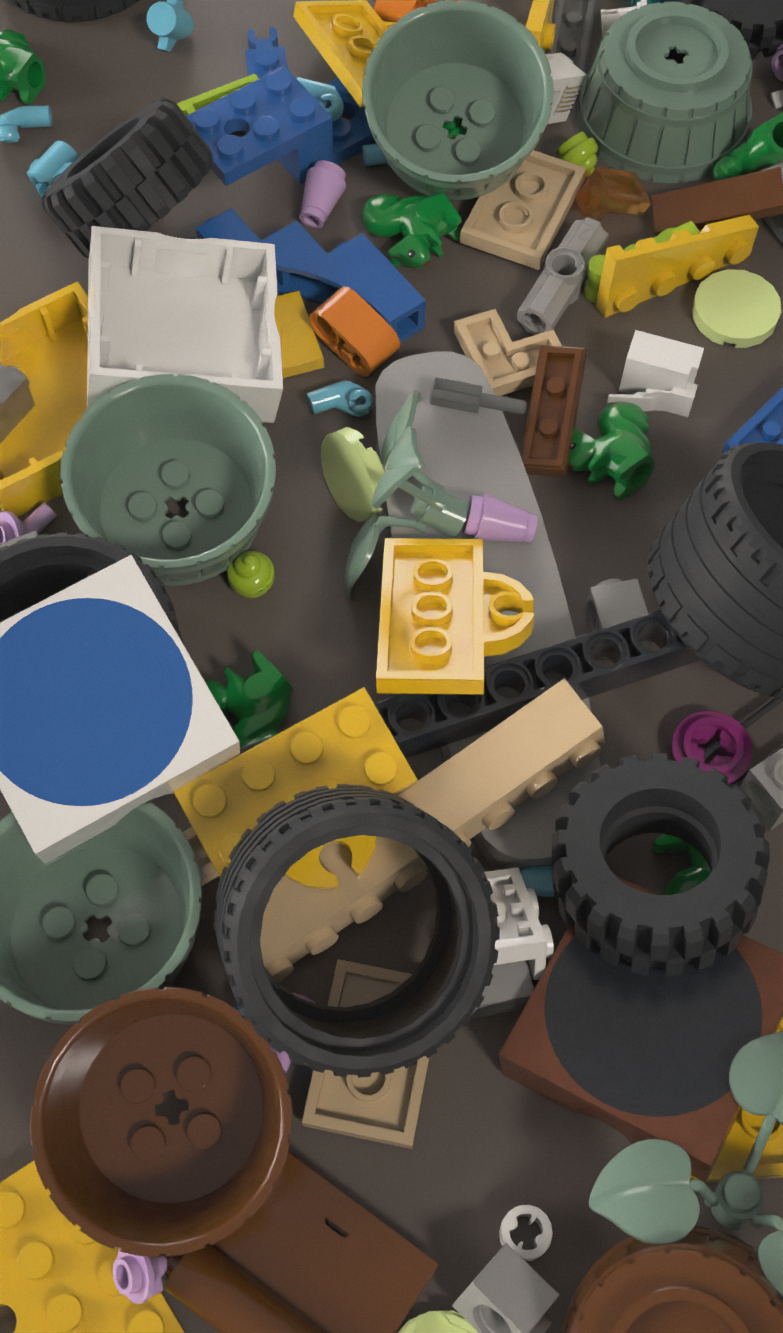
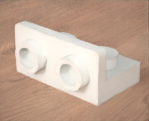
[484,867,554,980]

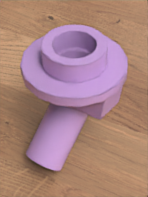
[0,502,57,544]
[113,1249,171,1304]

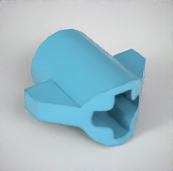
[147,0,194,52]
[26,140,79,197]

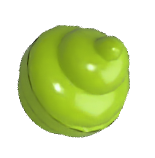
[556,131,598,177]
[227,551,275,598]

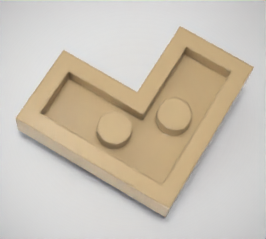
[454,309,562,396]

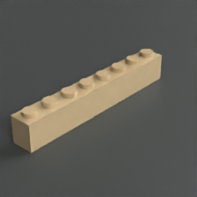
[212,678,605,983]

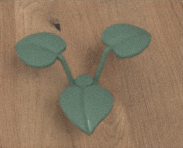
[344,389,470,600]
[589,1031,783,1298]

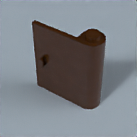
[164,1151,440,1333]

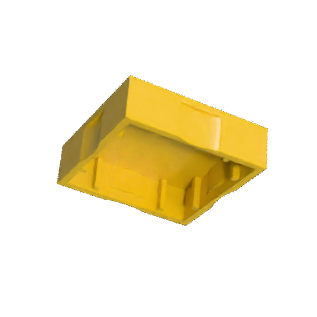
[0,281,88,517]

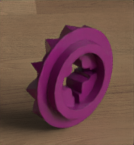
[671,711,753,784]

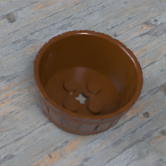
[30,987,293,1257]
[562,1225,783,1333]

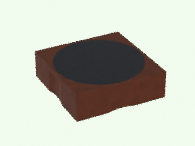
[499,875,783,1183]

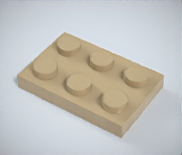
[460,150,586,270]
[302,959,430,1149]

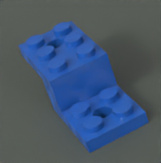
[186,66,376,186]

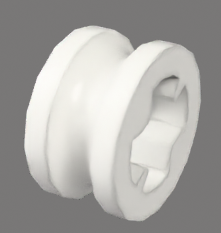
[499,1205,553,1261]

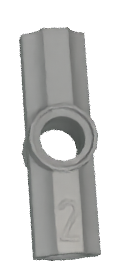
[517,217,609,335]

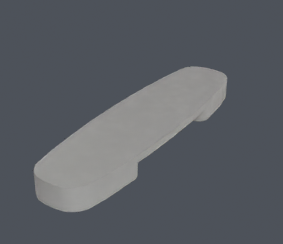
[375,351,600,872]

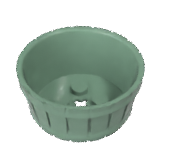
[362,0,554,200]
[576,2,753,183]
[61,374,276,586]
[0,802,202,1025]

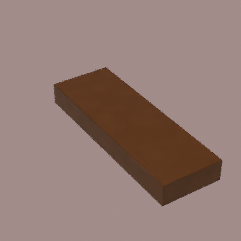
[651,167,783,236]
[521,345,587,477]

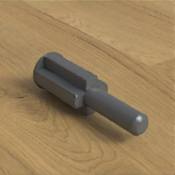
[430,377,527,415]

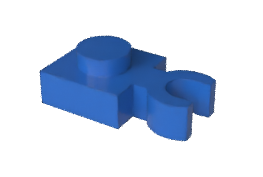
[245,27,288,79]

